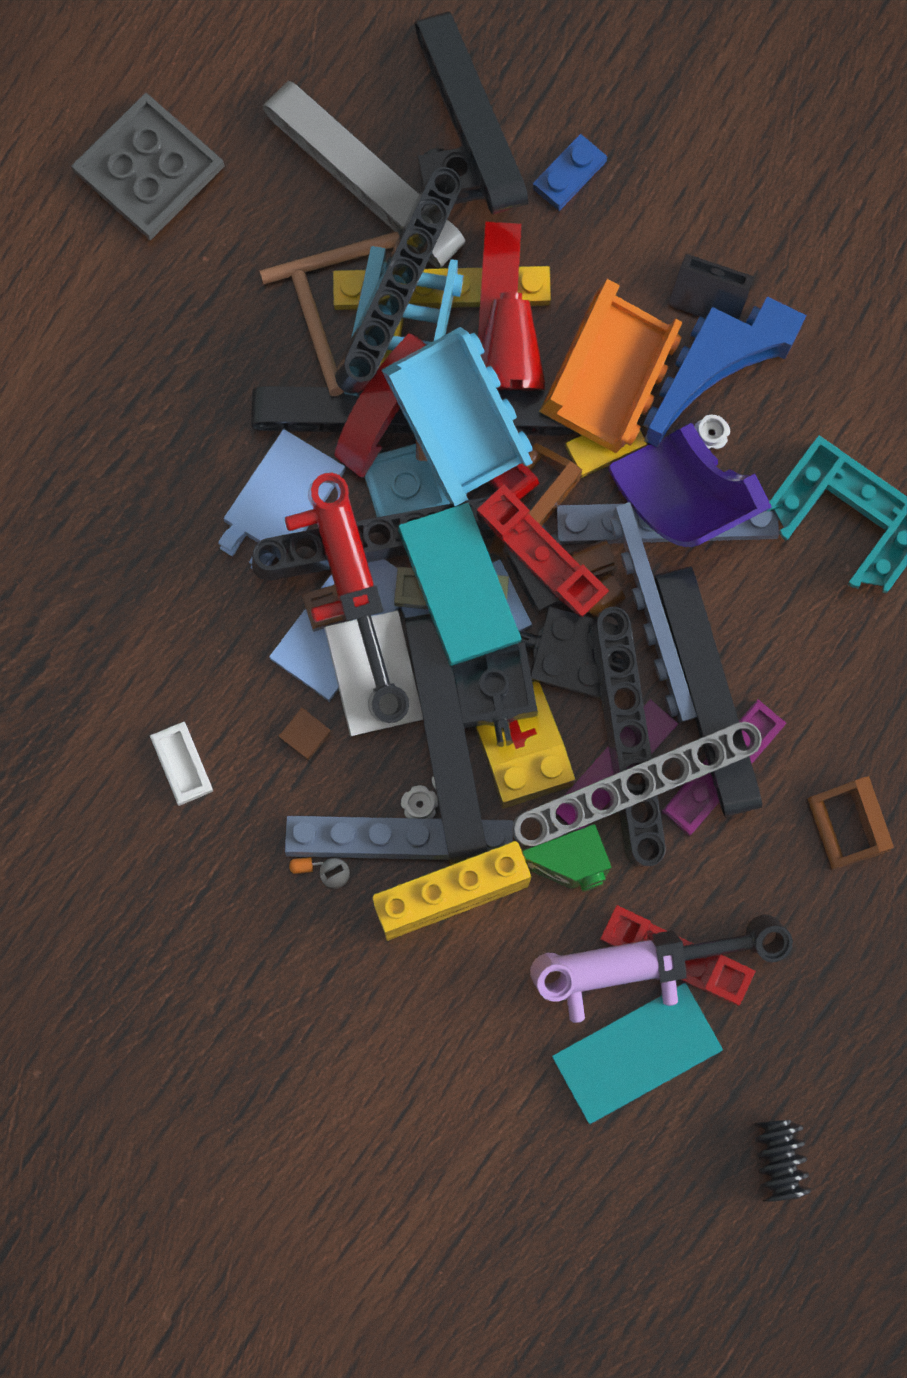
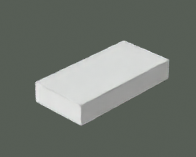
[150,722,213,806]

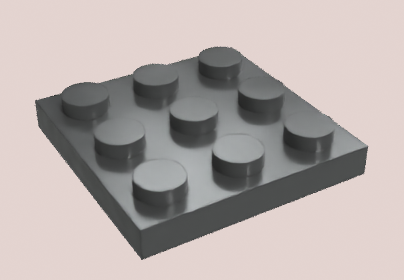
[71,93,225,240]

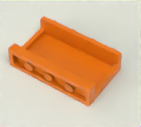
[539,279,682,453]

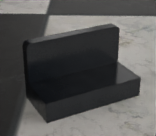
[669,254,754,320]

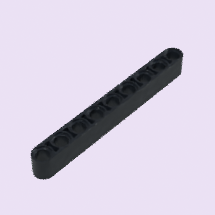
[251,386,576,436]

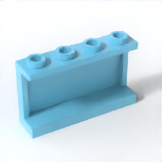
[381,327,533,507]

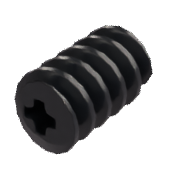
[753,1120,811,1202]

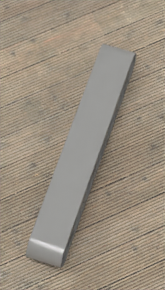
[263,81,466,268]
[512,722,762,847]

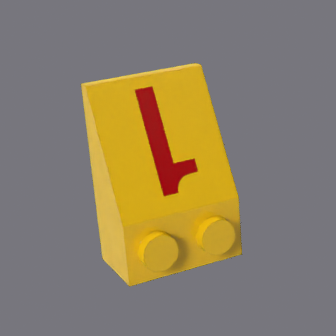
[475,681,575,809]

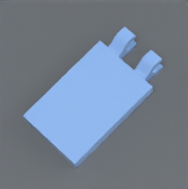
[218,429,346,568]

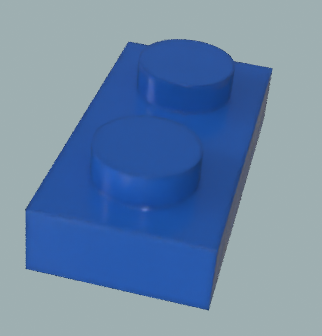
[533,134,607,211]

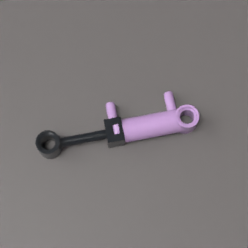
[530,915,793,1023]

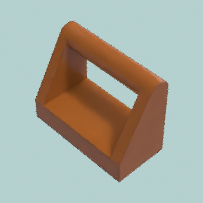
[495,443,582,526]
[807,776,894,870]

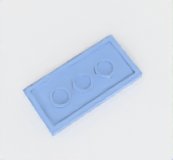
[269,559,400,702]

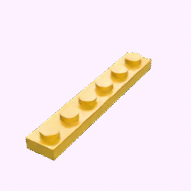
[333,266,551,310]

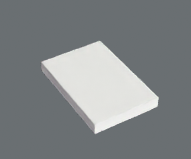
[324,610,423,737]

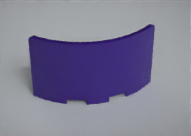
[608,423,772,547]

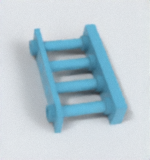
[344,246,463,396]

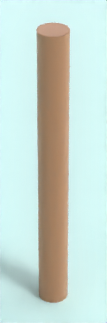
[260,231,399,284]
[291,270,344,396]

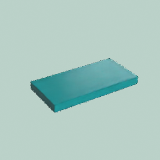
[398,502,522,666]
[552,982,723,1125]

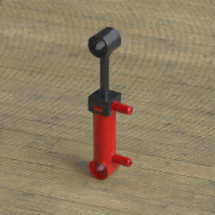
[284,473,409,723]

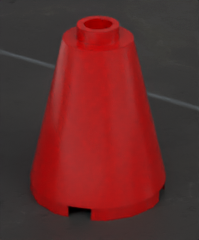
[480,292,545,391]

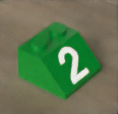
[522,824,612,892]

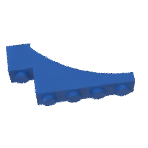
[643,297,807,447]

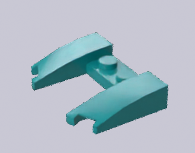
[767,435,907,594]

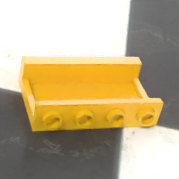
[373,842,531,941]

